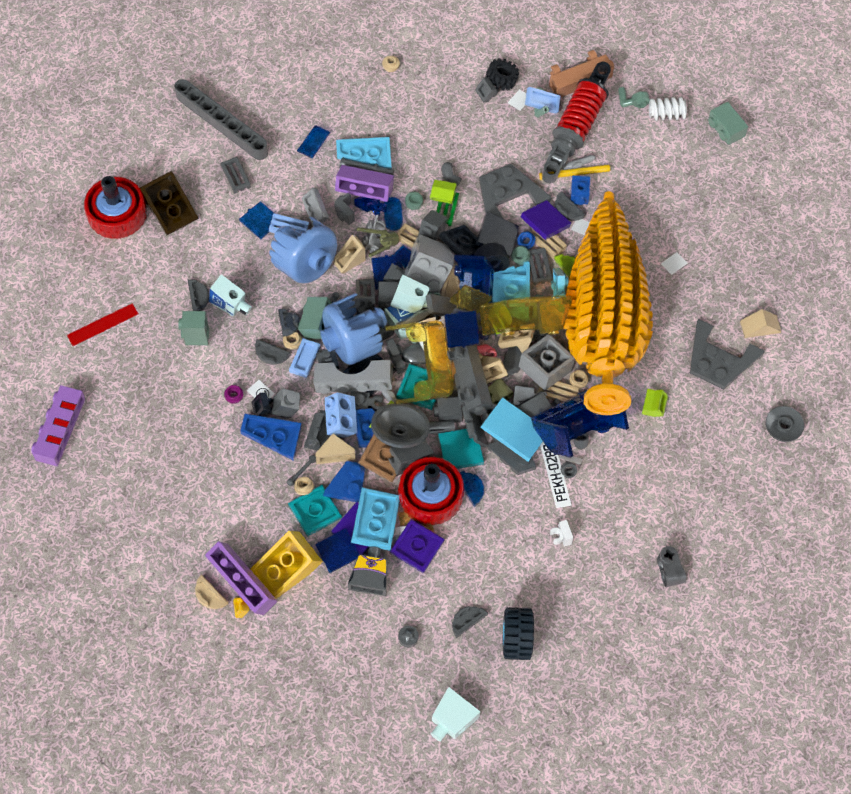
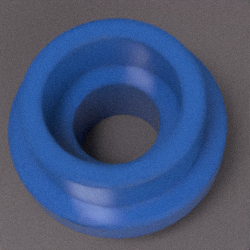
[517,231,536,250]

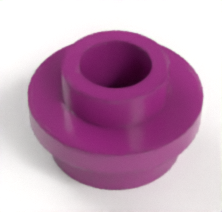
[224,385,244,404]

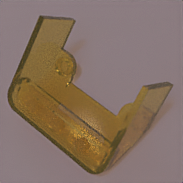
[479,295,572,336]
[386,321,454,404]

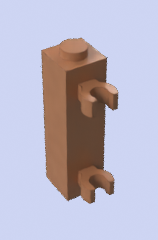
[549,50,615,97]

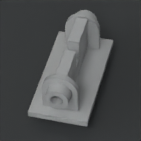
[361,215,386,253]

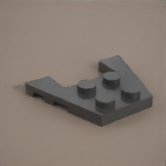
[479,164,551,218]
[689,319,765,390]

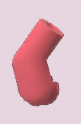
[477,344,497,357]

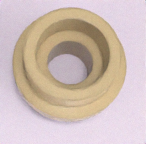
[382,56,400,72]
[283,332,302,349]
[569,370,588,389]
[294,477,314,495]

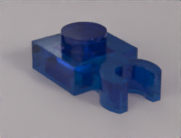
[354,196,387,217]

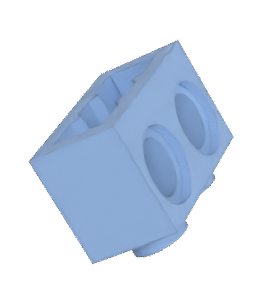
[325,392,357,438]

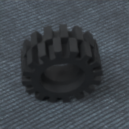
[486,58,519,91]

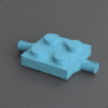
[551,268,568,313]

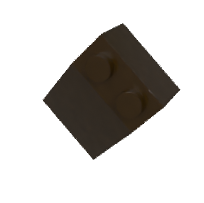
[140,171,199,236]

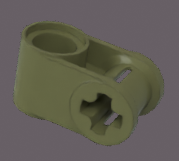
[488,378,514,405]

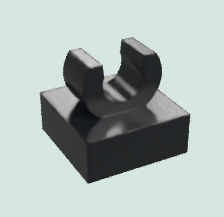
[251,393,273,417]

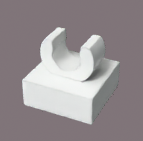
[550,520,573,547]

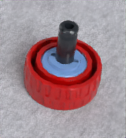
[84,176,147,239]
[398,457,464,525]

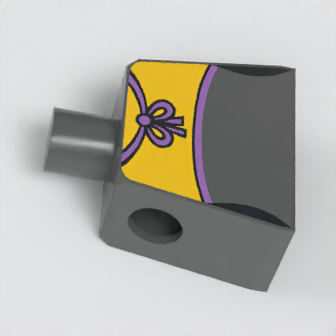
[348,547,387,596]

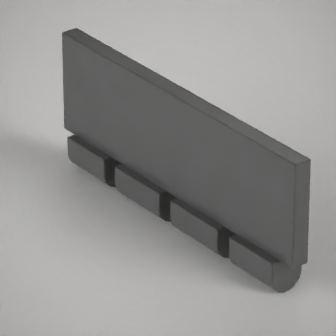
[453,373,488,447]

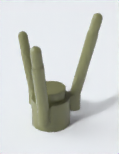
[357,227,399,257]

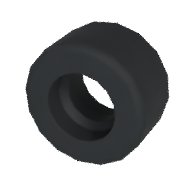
[474,243,510,277]

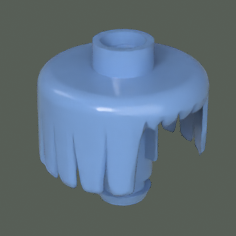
[269,217,337,284]
[320,293,387,365]

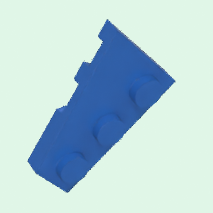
[240,414,302,461]

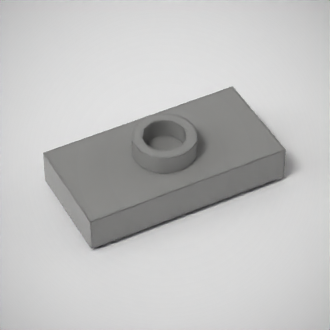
[302,188,329,227]

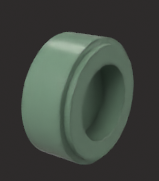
[405,192,423,210]
[511,246,531,265]

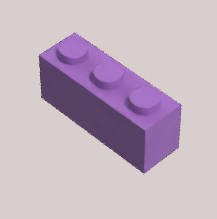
[335,165,394,202]

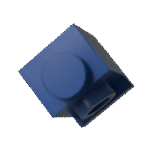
[570,175,590,205]

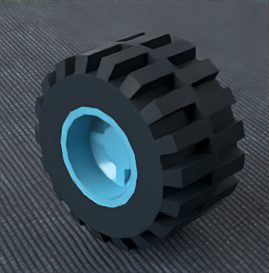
[503,607,534,660]

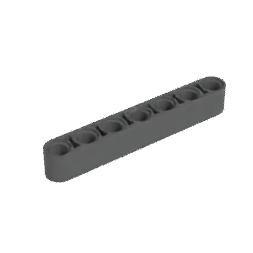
[174,79,268,160]

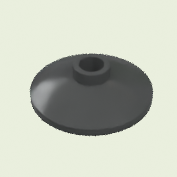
[765,406,804,442]

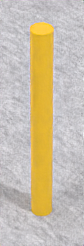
[539,165,610,180]

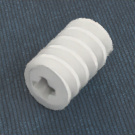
[649,97,687,121]

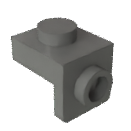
[334,193,355,225]

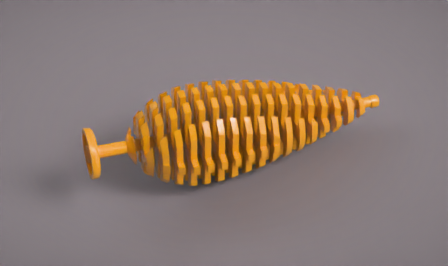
[563,191,653,415]

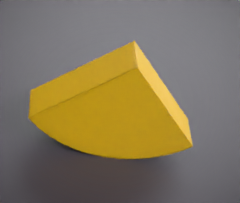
[233,598,249,618]

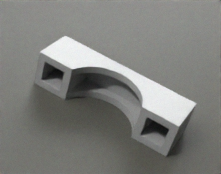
[313,360,393,394]

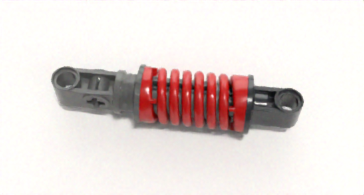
[542,62,611,184]

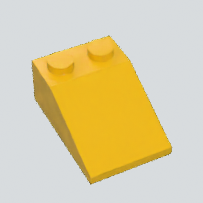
[250,531,323,599]

